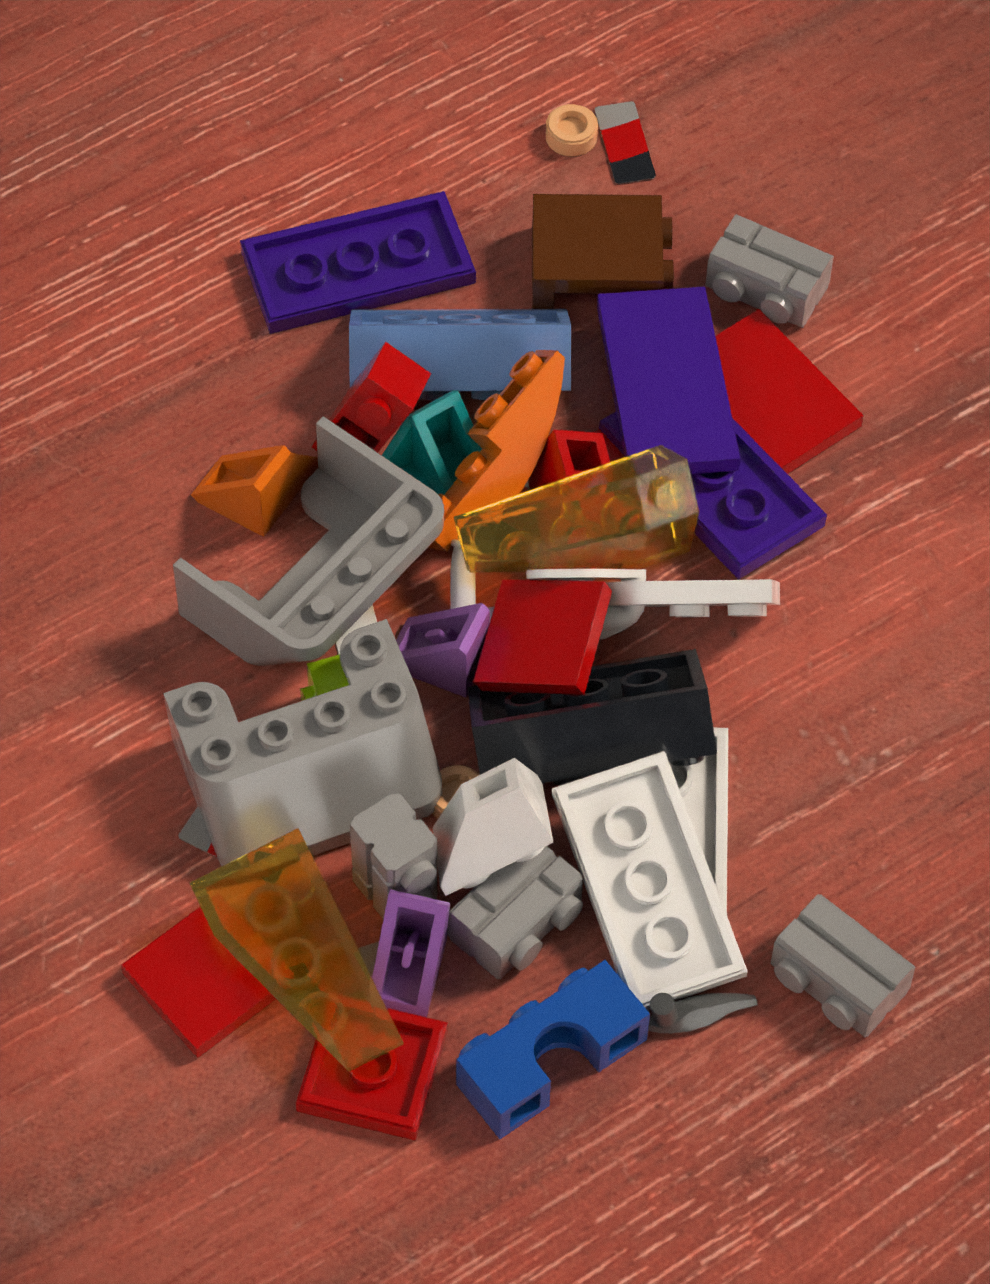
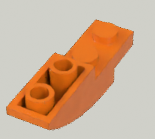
[428,350,565,552]

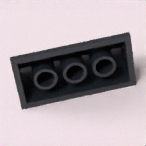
[467,649,717,785]

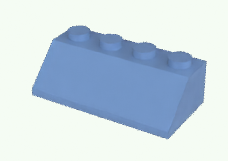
[349,309,571,400]

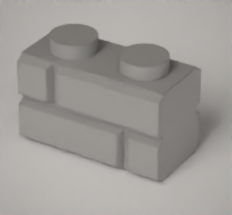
[705,214,834,328]
[350,793,437,919]
[447,846,583,979]
[770,894,916,1037]

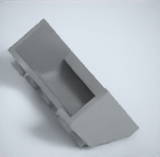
[173,416,444,666]
[163,619,443,877]

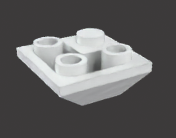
[433,758,553,896]

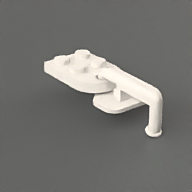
[450,539,780,639]

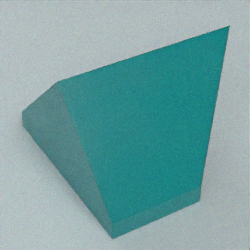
[382,390,482,495]

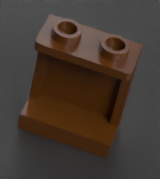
[532,194,674,309]

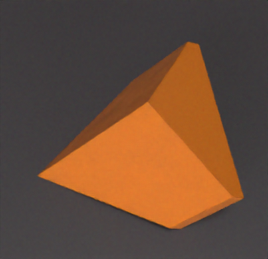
[191,445,318,537]

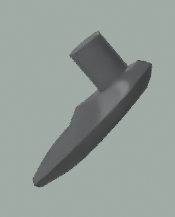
[648,993,758,1033]

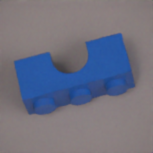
[456,960,650,1139]

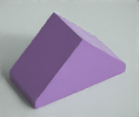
[396,603,490,697]
[367,889,450,1017]

